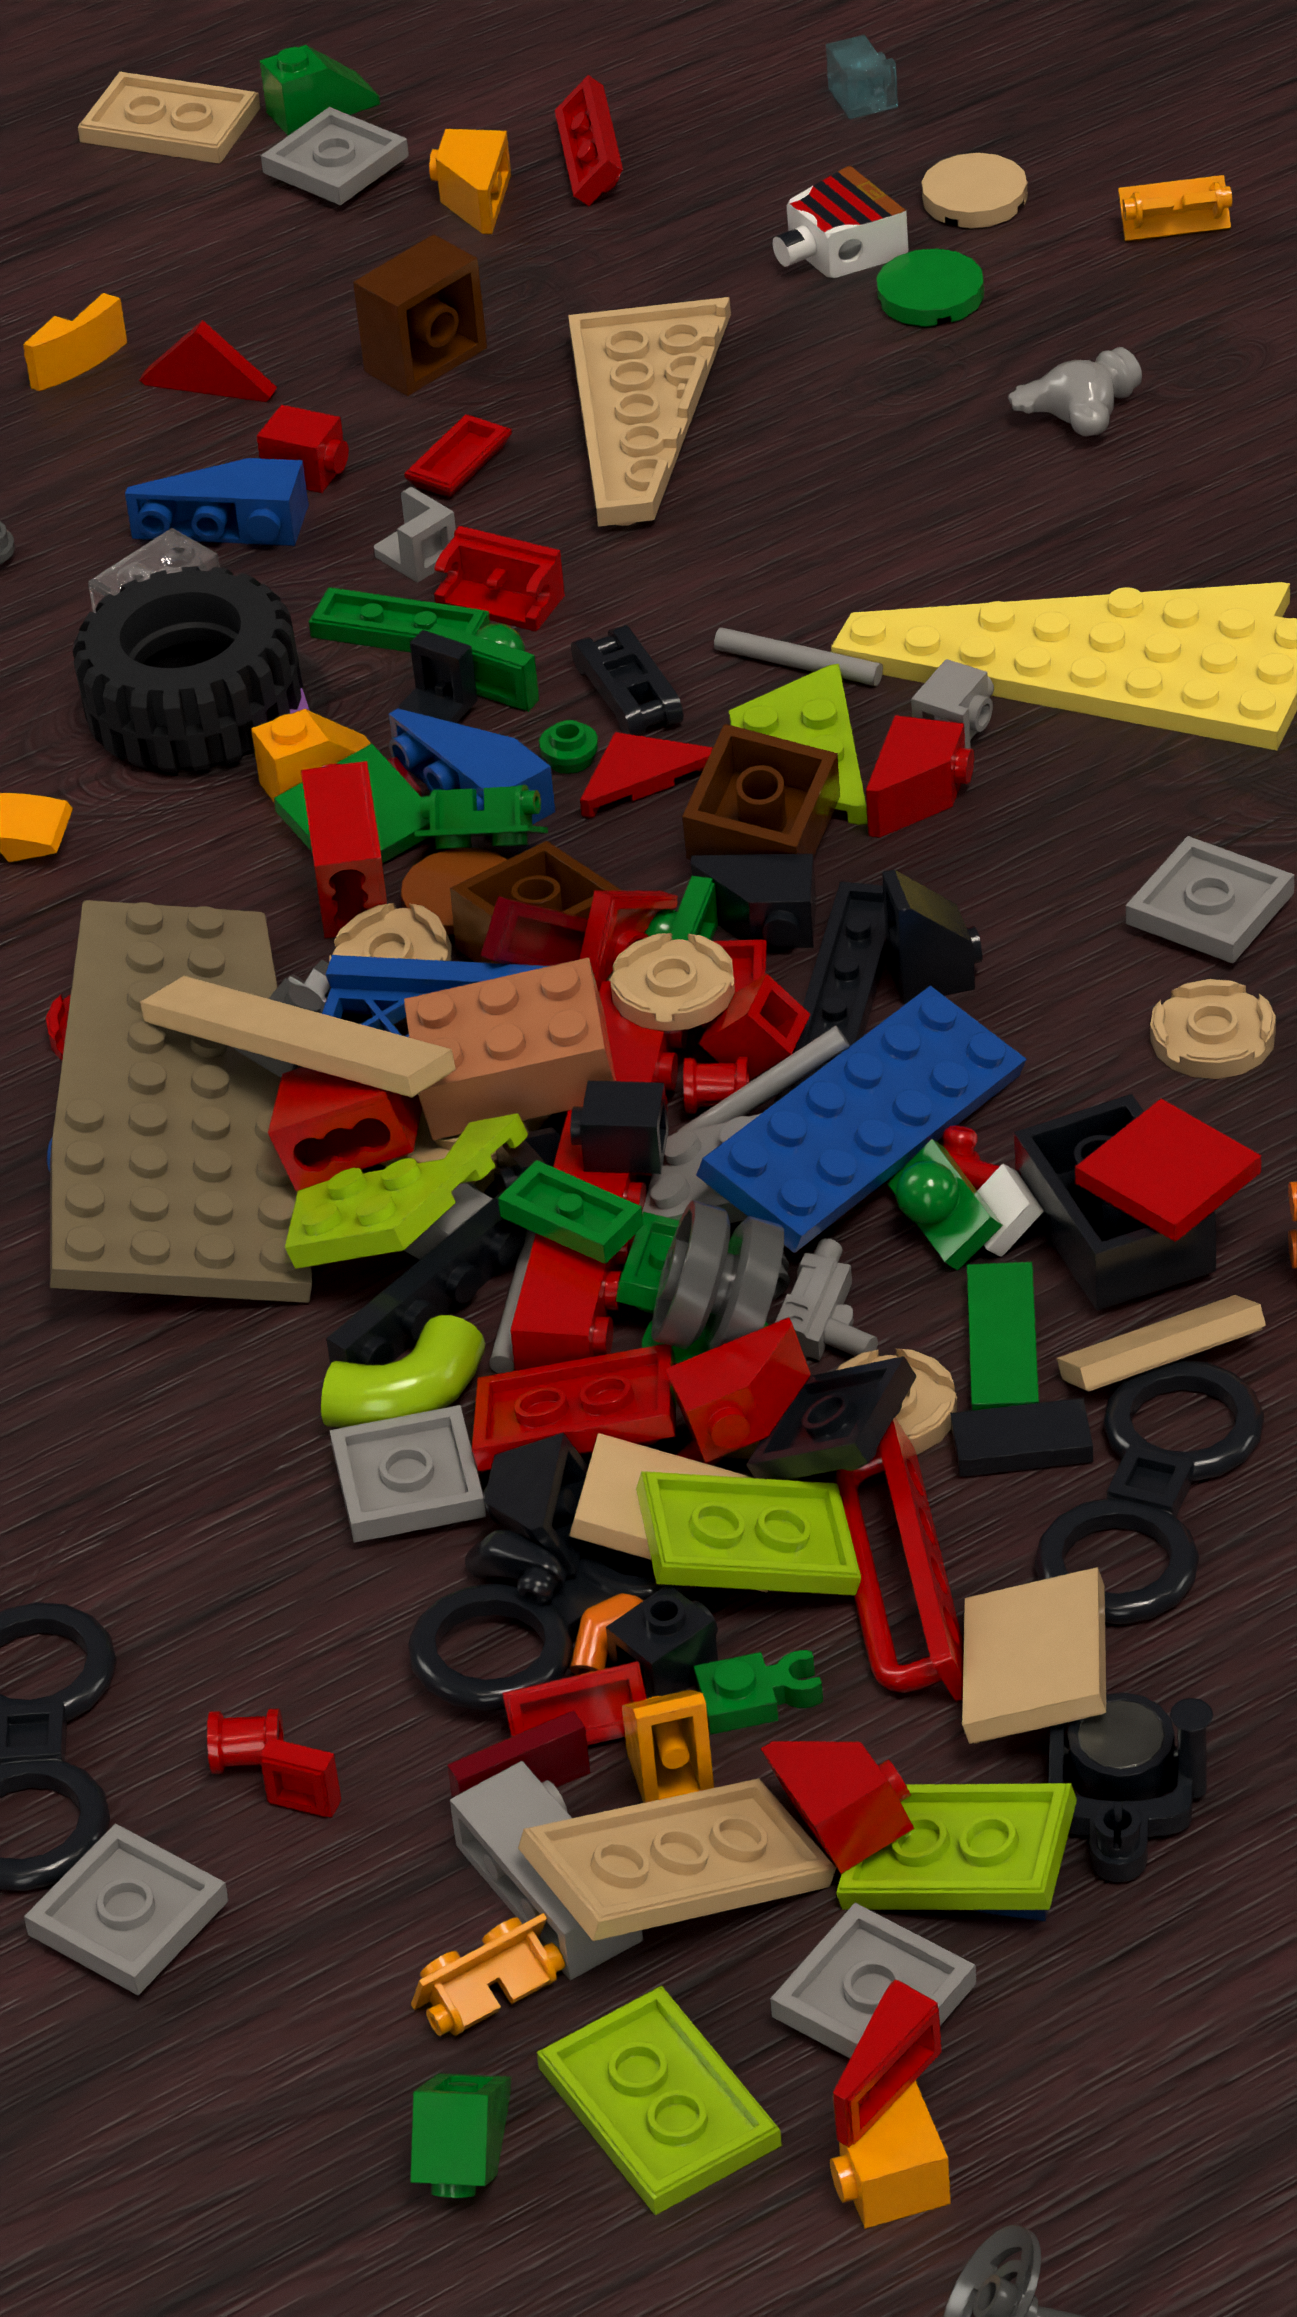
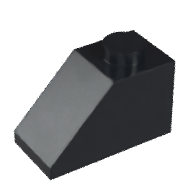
[691,854,816,948]
[882,869,983,1004]
[484,1432,589,1576]

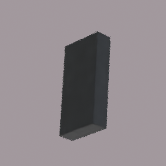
[950,1398,1093,1477]

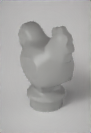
[1008,347,1142,437]

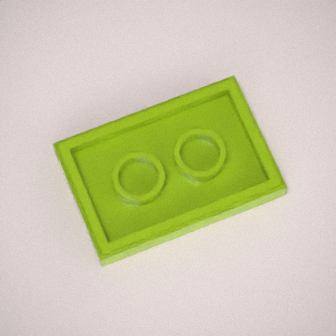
[636,1471,861,1595]
[836,1783,1077,1910]
[537,1985,782,2215]

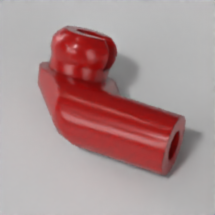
[942,1125,1000,1191]

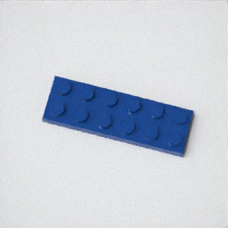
[696,986,1027,1253]

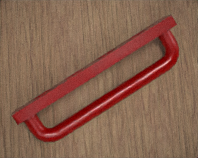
[831,1417,964,1702]

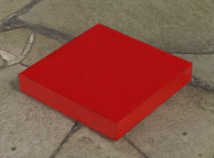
[1075,1098,1261,1242]

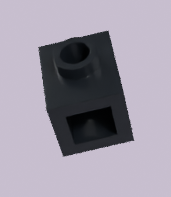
[570,1081,669,1174]
[606,1585,718,1699]

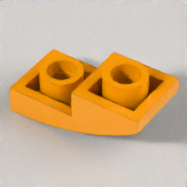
[23,293,127,391]
[0,793,73,862]

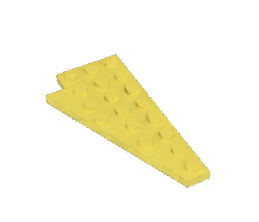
[831,582,1297,751]

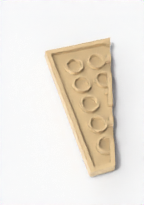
[568,297,731,527]

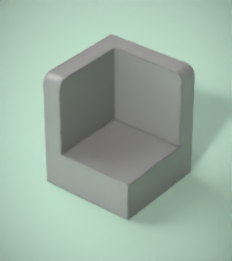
[374,487,456,583]

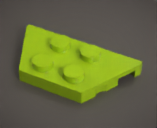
[729,664,867,825]

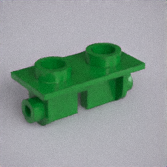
[414,785,548,849]

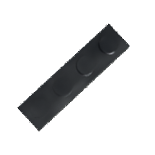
[326,1192,525,1365]

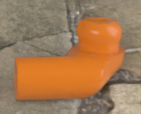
[570,1593,643,1675]

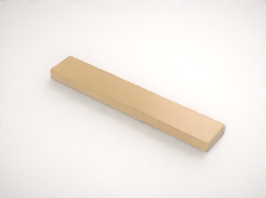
[140,976,455,1098]

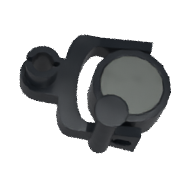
[1048,1692,1213,1882]

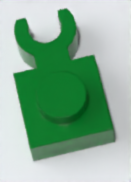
[694,1650,823,1735]

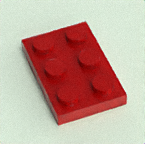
[472,1344,677,1471]

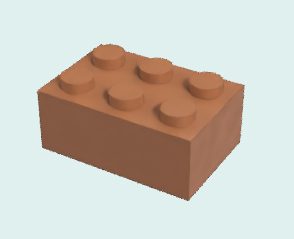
[404,958,616,1140]

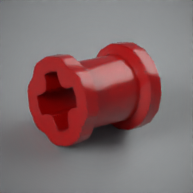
[683,1057,750,1114]
[207,1708,284,1774]

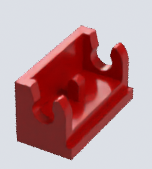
[434,526,565,632]

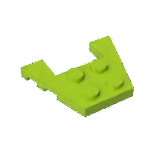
[285,1113,528,1269]

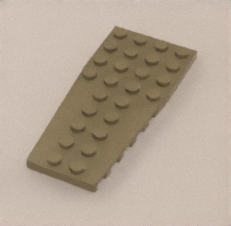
[50,900,312,1303]

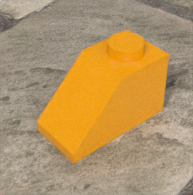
[429,129,511,234]
[251,709,371,802]
[622,1690,714,1803]
[830,2081,951,2229]

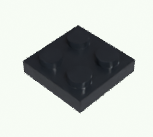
[746,1356,917,1481]

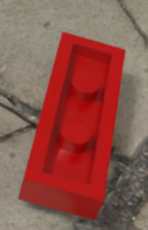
[554,75,623,206]

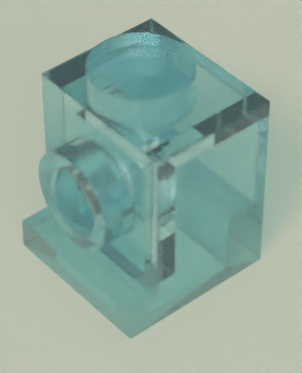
[826,35,898,119]

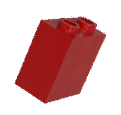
[301,761,387,938]
[268,1067,422,1191]

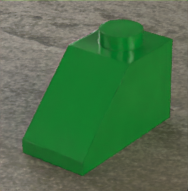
[260,45,380,136]
[411,2073,511,2198]

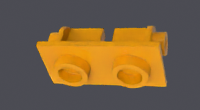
[1118,175,1232,242]
[411,1913,565,2036]

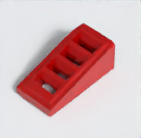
[833,1980,942,2148]

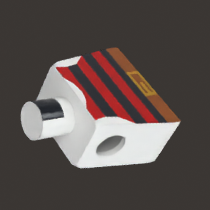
[772,166,908,278]

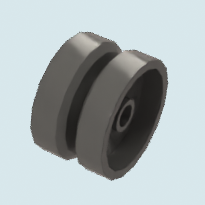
[651,1200,784,1351]

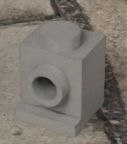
[911,659,994,749]

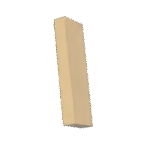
[1057,1295,1266,1391]

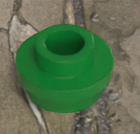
[539,720,598,774]

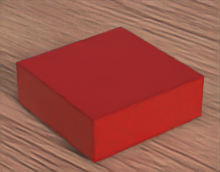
[259,1738,341,1818]

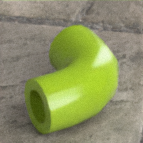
[321,1315,485,1428]

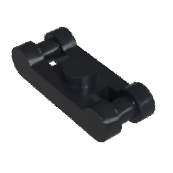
[571,625,684,736]

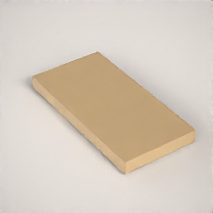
[518,1778,836,1941]

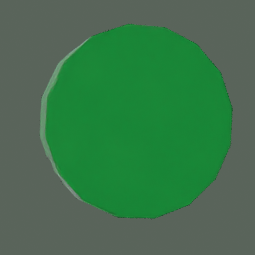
[876,248,984,327]

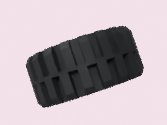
[72,566,303,773]

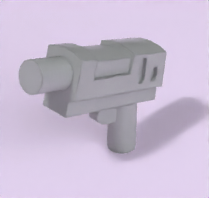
[775,1239,878,1360]

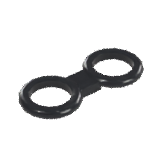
[1034,1360,1264,1625]
[408,1541,705,1711]
[0,1602,117,1892]

